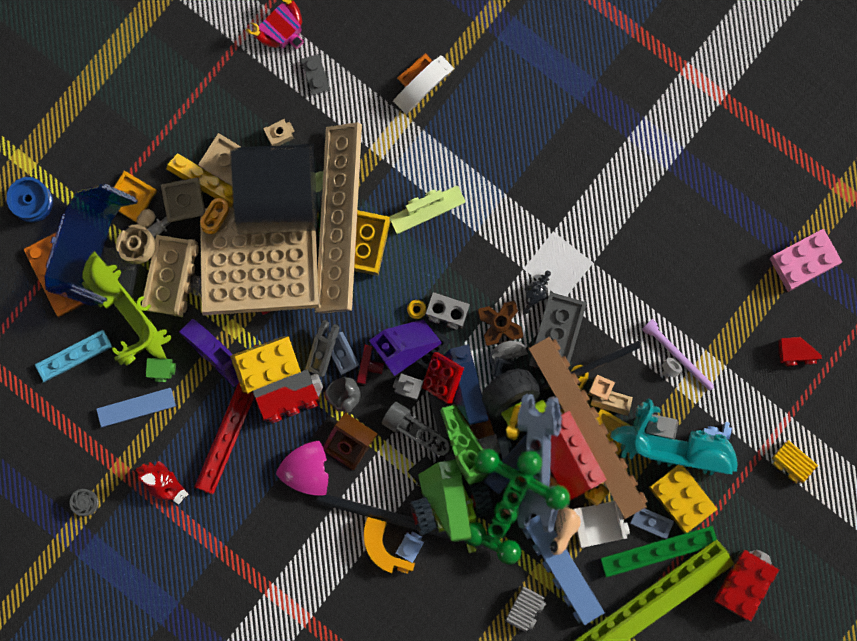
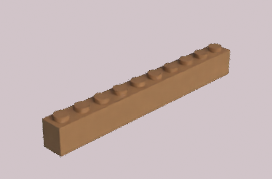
[529,337,648,519]

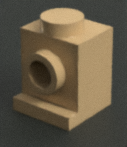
[263,119,295,146]

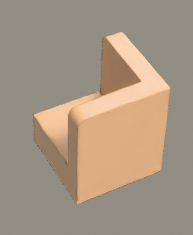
[588,375,615,401]

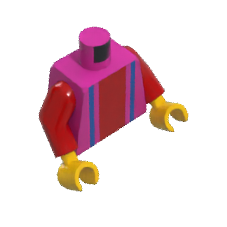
[246,0,304,49]

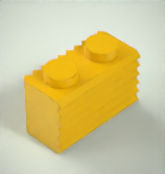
[771,440,818,484]

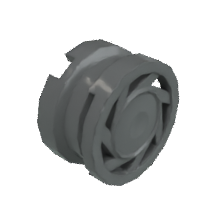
[70,489,99,516]

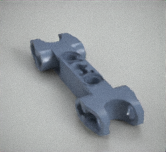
[516,394,561,532]

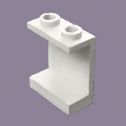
[573,501,630,548]

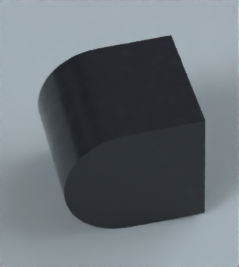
[230,144,317,234]

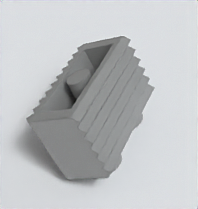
[505,586,546,632]

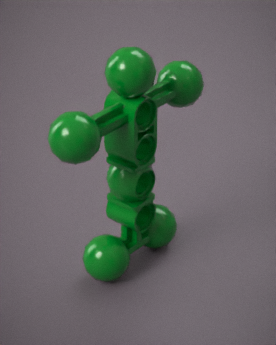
[464,448,570,565]

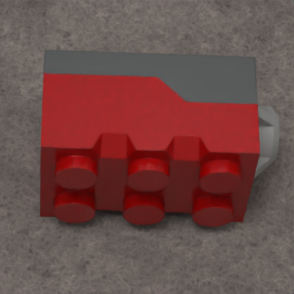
[253,370,323,424]
[713,550,779,621]

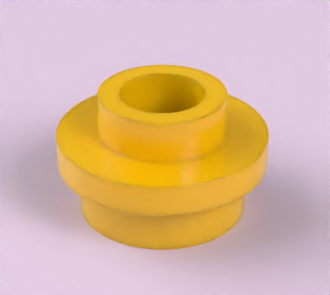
[407,300,426,319]

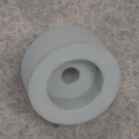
[662,358,682,378]

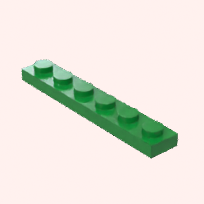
[600,526,717,577]

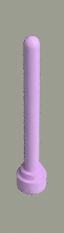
[641,319,714,390]

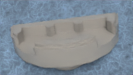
[490,341,528,365]

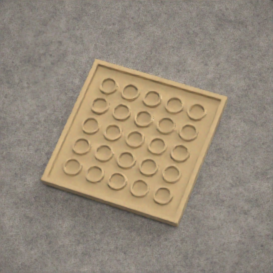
[200,207,319,315]

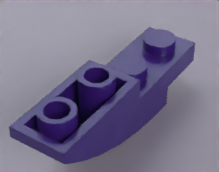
[179,319,239,387]

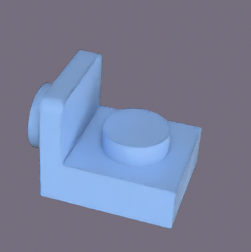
[702,422,732,439]
[396,531,424,563]

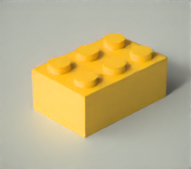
[354,210,390,276]
[230,336,301,393]
[648,464,717,534]

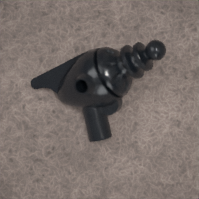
[524,270,551,314]

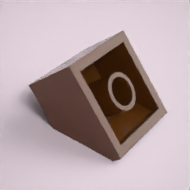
[323,413,377,471]

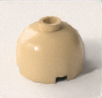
[116,225,156,264]

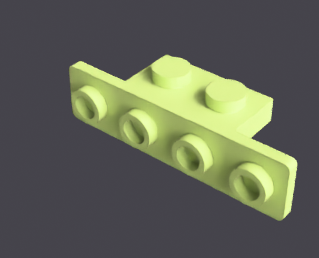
[390,186,465,234]

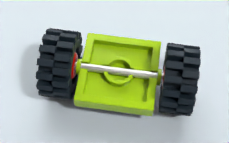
[410,481,493,535]

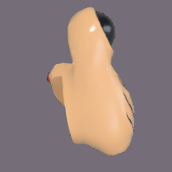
[550,508,581,555]

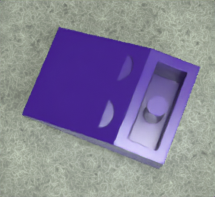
[369,320,442,376]

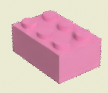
[770,229,842,292]

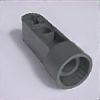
[382,402,453,456]

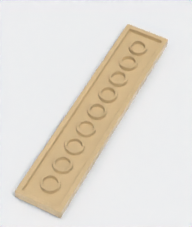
[315,122,362,314]

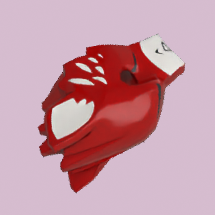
[136,461,189,504]

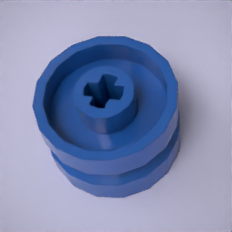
[6,177,53,222]

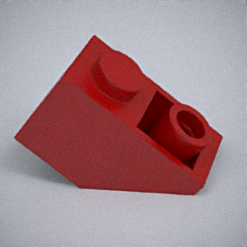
[778,337,822,366]

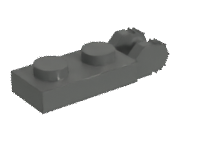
[305,320,340,377]

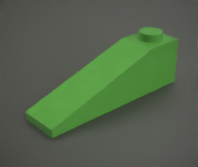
[440,405,490,485]
[418,460,471,541]

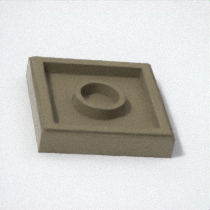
[161,177,205,223]

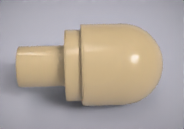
[136,209,155,229]

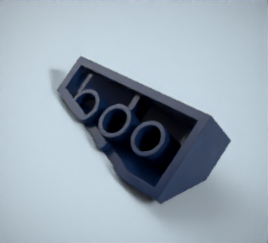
[444,344,489,425]

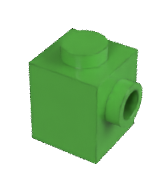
[146,358,176,382]

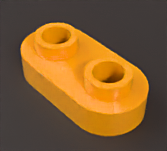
[200,198,229,234]

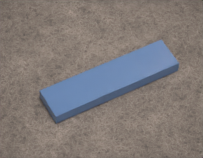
[97,388,176,428]

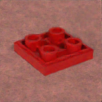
[422,352,464,403]

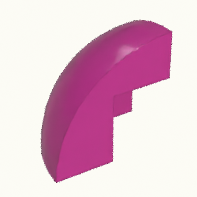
[276,441,328,495]

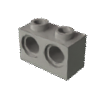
[426,292,470,330]

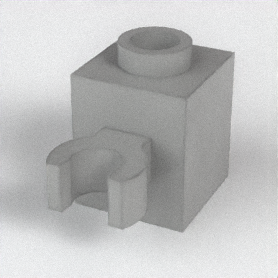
[393,374,423,401]

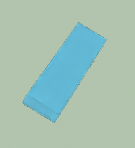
[35,330,112,382]

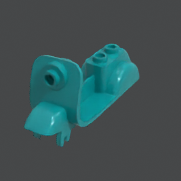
[611,399,737,475]

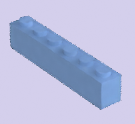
[522,515,605,625]

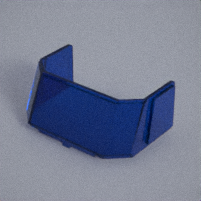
[44,183,138,306]

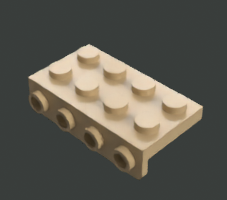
[142,235,199,317]

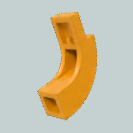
[364,517,415,574]

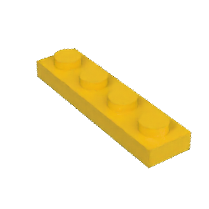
[167,153,233,208]

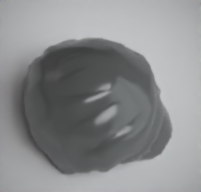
[324,377,361,413]

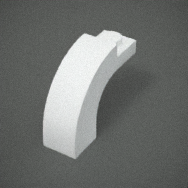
[393,55,454,114]

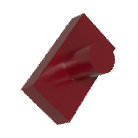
[357,345,384,385]

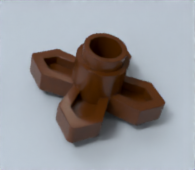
[478,301,523,346]

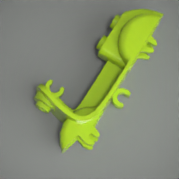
[82,251,171,366]

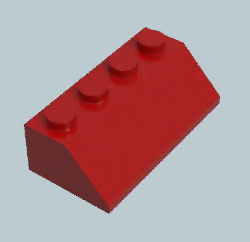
[537,411,606,500]

